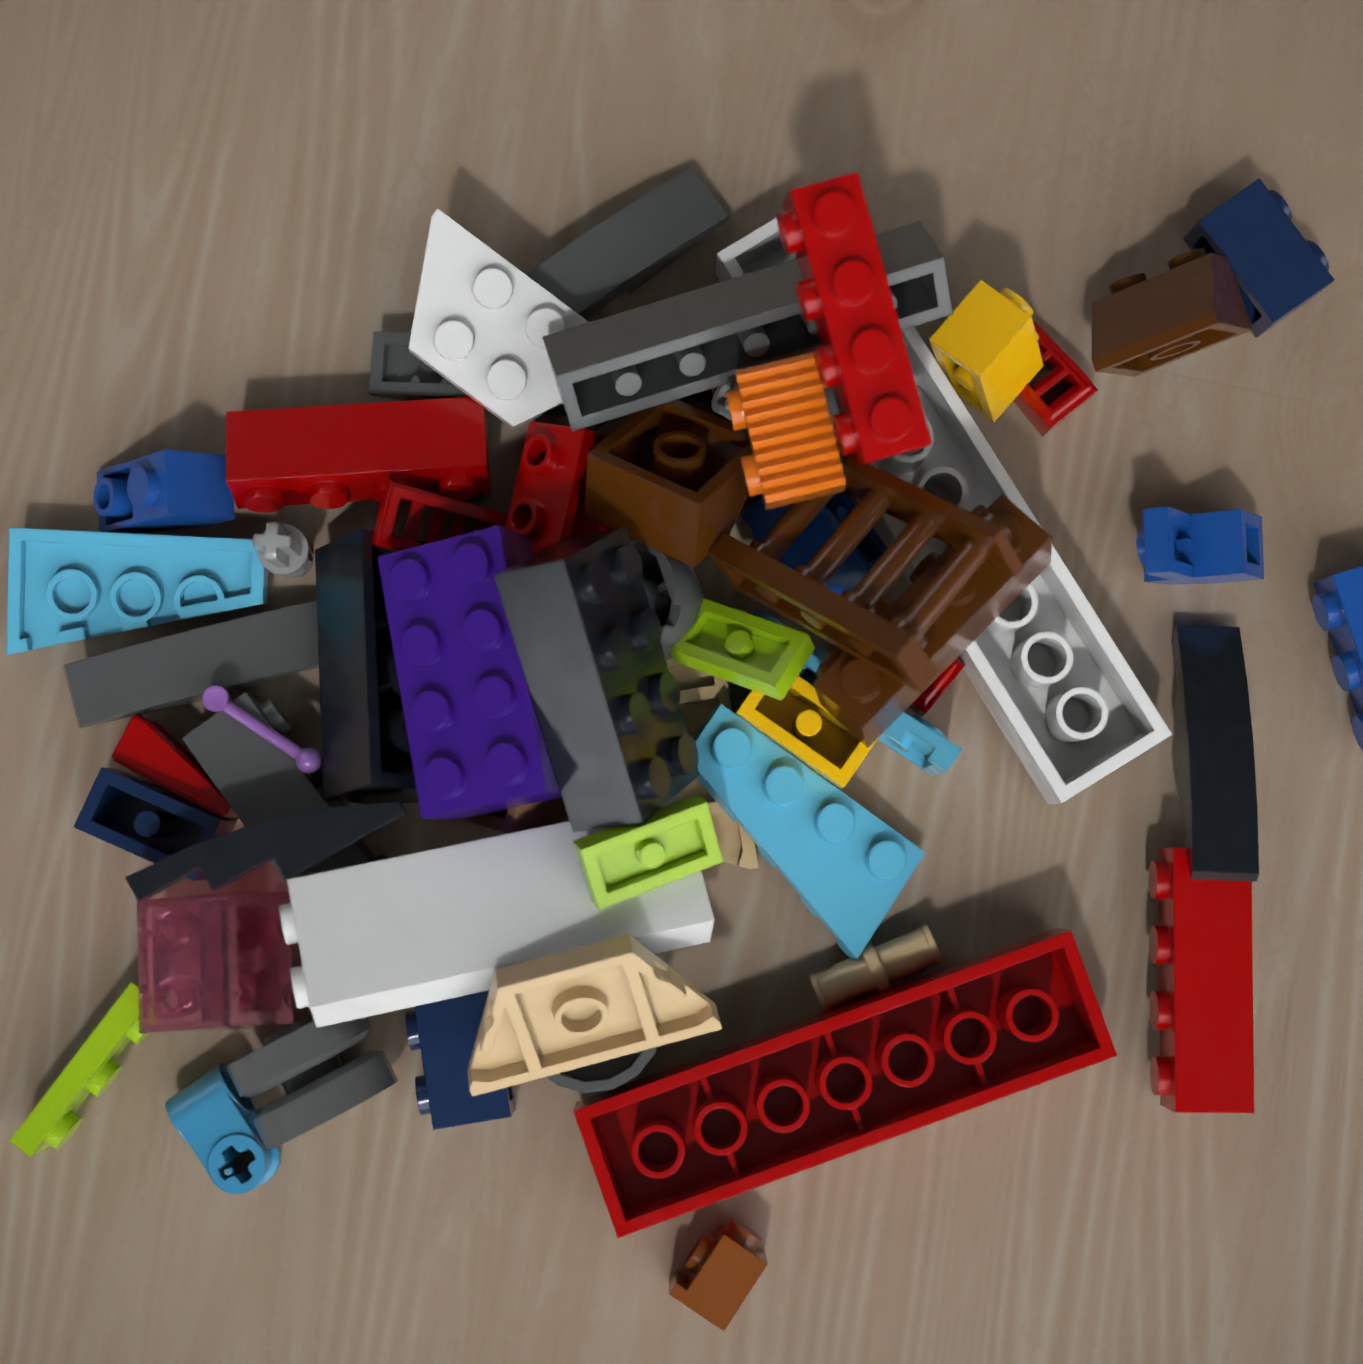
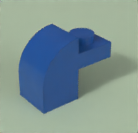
[1136,506,1264,584]

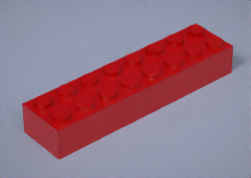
[573,928,1117,1238]

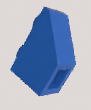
[93,449,235,533]

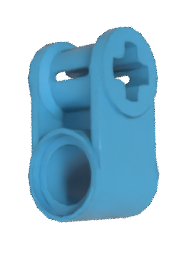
[165,1063,281,1194]

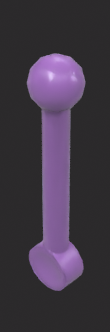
[202,686,321,773]

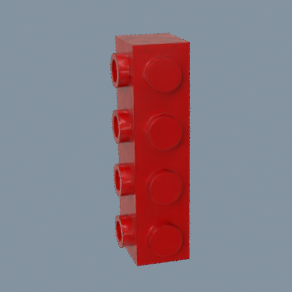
[777,171,932,468]
[226,397,491,513]
[505,421,608,554]
[1149,848,1254,1113]

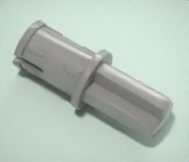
[252,522,314,578]

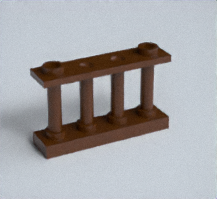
[708,442,1024,694]

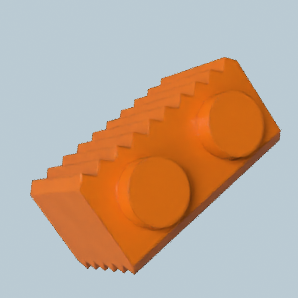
[725,352,846,510]

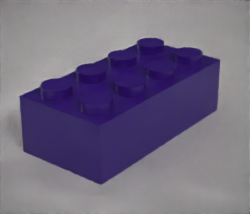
[378,525,562,821]

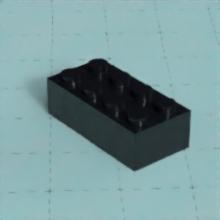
[494,526,700,832]

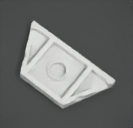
[408,208,588,429]

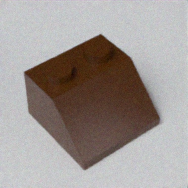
[1091,248,1253,376]
[584,399,753,567]

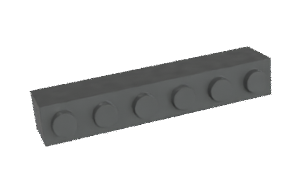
[542,221,952,431]

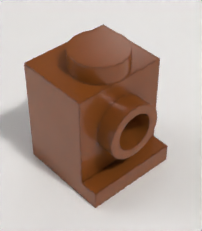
[669,1217,768,1331]

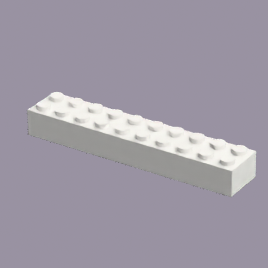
[715,217,1173,805]

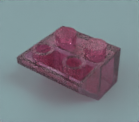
[137,891,294,1034]

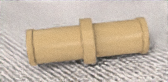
[809,923,943,1012]

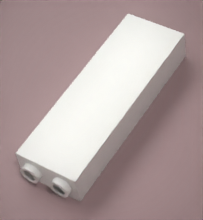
[279,798,714,1028]

